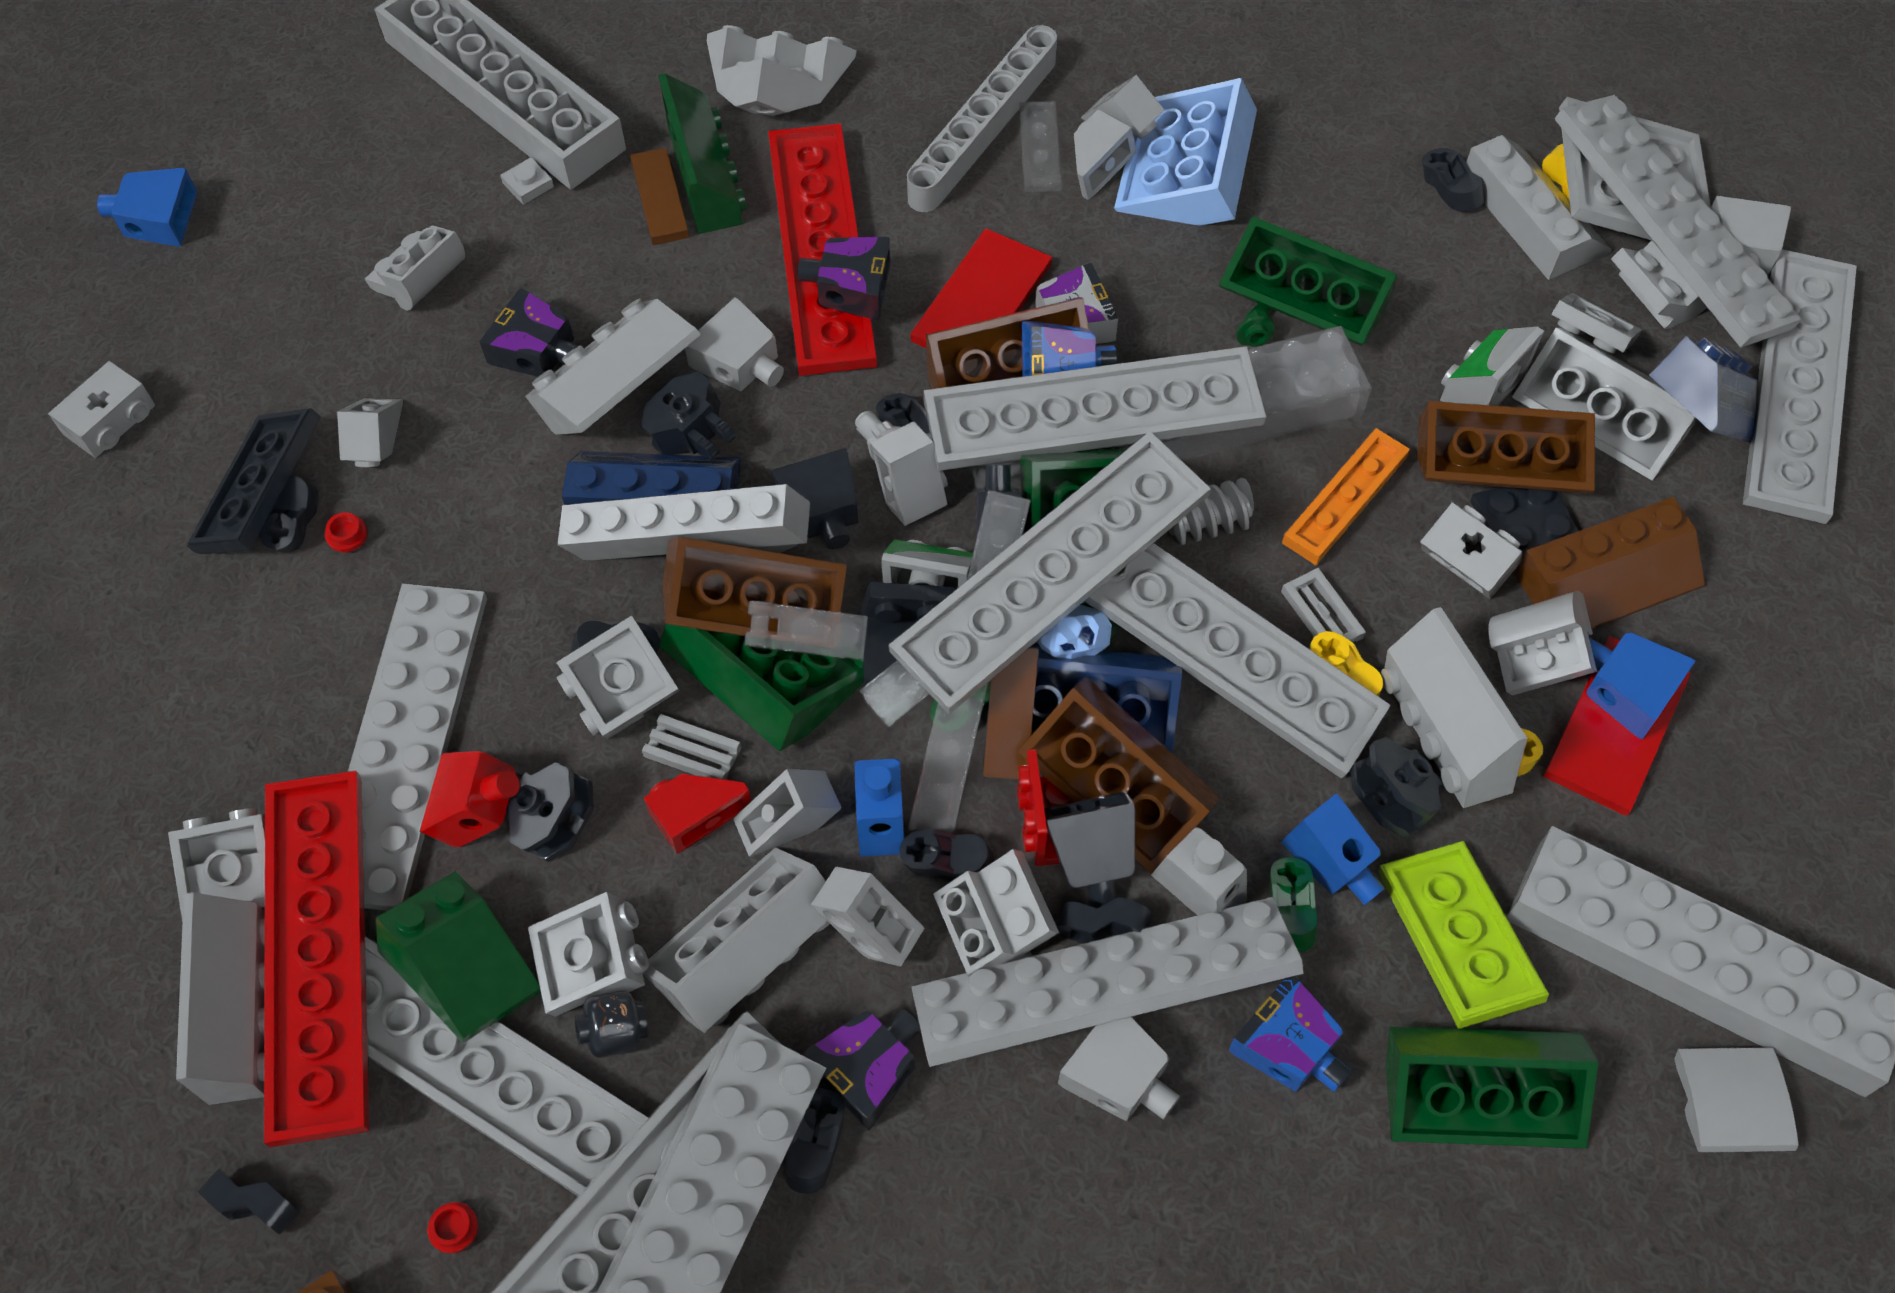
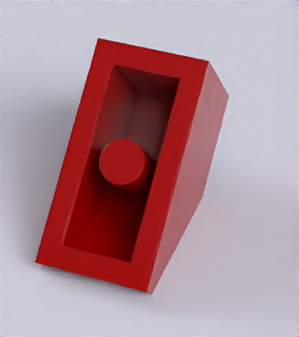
[643,773,752,854]

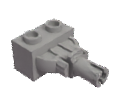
[855,411,948,526]

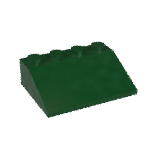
[659,624,865,752]

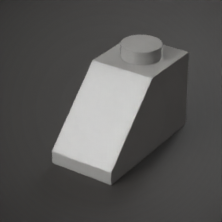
[1081,75,1164,139]
[1074,110,1136,200]
[337,398,403,467]
[733,769,842,857]

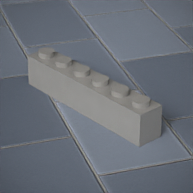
[558,484,810,560]

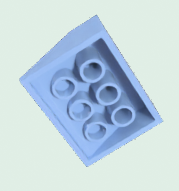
[1114,78,1257,226]

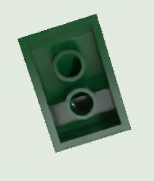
[376,871,541,1043]

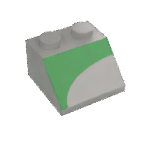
[1440,326,1544,406]
[882,539,977,590]

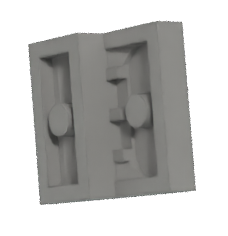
[1675,1048,1799,1152]

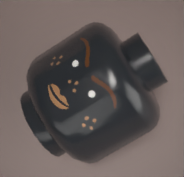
[574,991,647,1058]

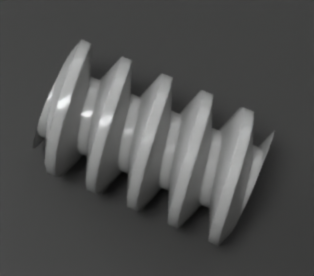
[1168,477,1254,546]

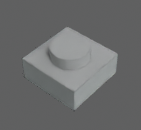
[500,157,554,205]

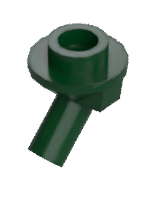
[1236,303,1275,347]

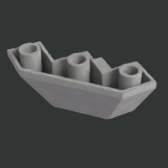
[707,25,856,116]

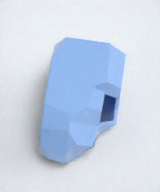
[1038,605,1112,659]

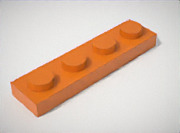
[1282,428,1410,565]

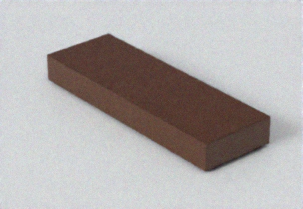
[630,147,689,245]
[983,646,1039,779]

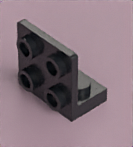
[861,582,955,686]

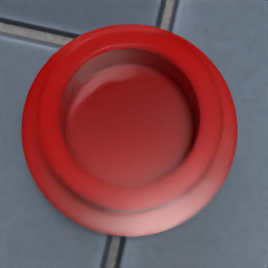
[325,512,368,553]
[427,1202,479,1254]

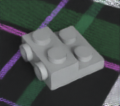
[556,616,680,739]
[168,808,265,922]
[528,892,649,1017]

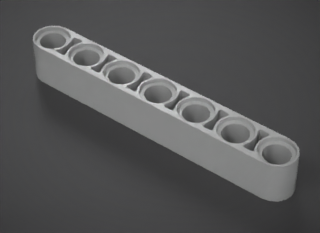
[907,25,1057,212]

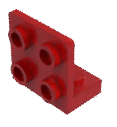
[1017,749,1072,866]

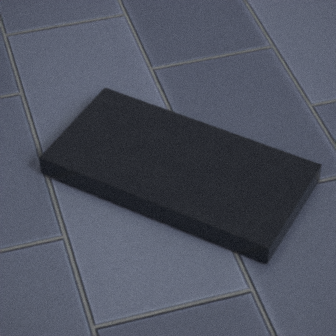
[187,408,321,554]

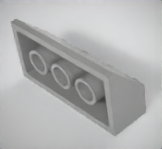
[1466,135,1612,280]
[525,298,701,435]
[1512,328,1697,481]
[1381,607,1527,808]
[642,847,830,1033]
[176,892,265,1105]

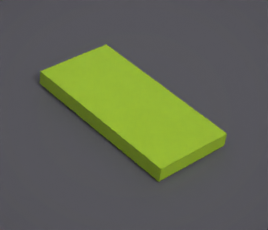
[1379,841,1549,1029]

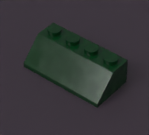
[658,74,747,234]
[1219,216,1397,346]
[1385,1026,1599,1149]

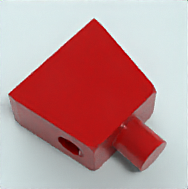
[419,751,520,848]

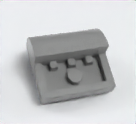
[365,225,465,311]
[1611,240,1708,329]
[1489,591,1597,696]
[933,849,1059,976]

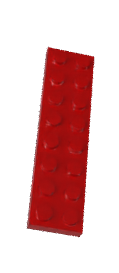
[768,123,877,376]
[264,770,370,1148]

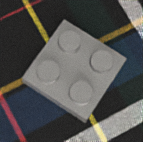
[1551,293,1642,353]

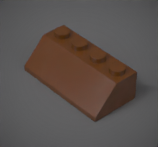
[926,297,1089,389]
[1417,401,1595,494]
[1514,497,1705,629]
[663,537,847,650]
[1018,677,1220,874]

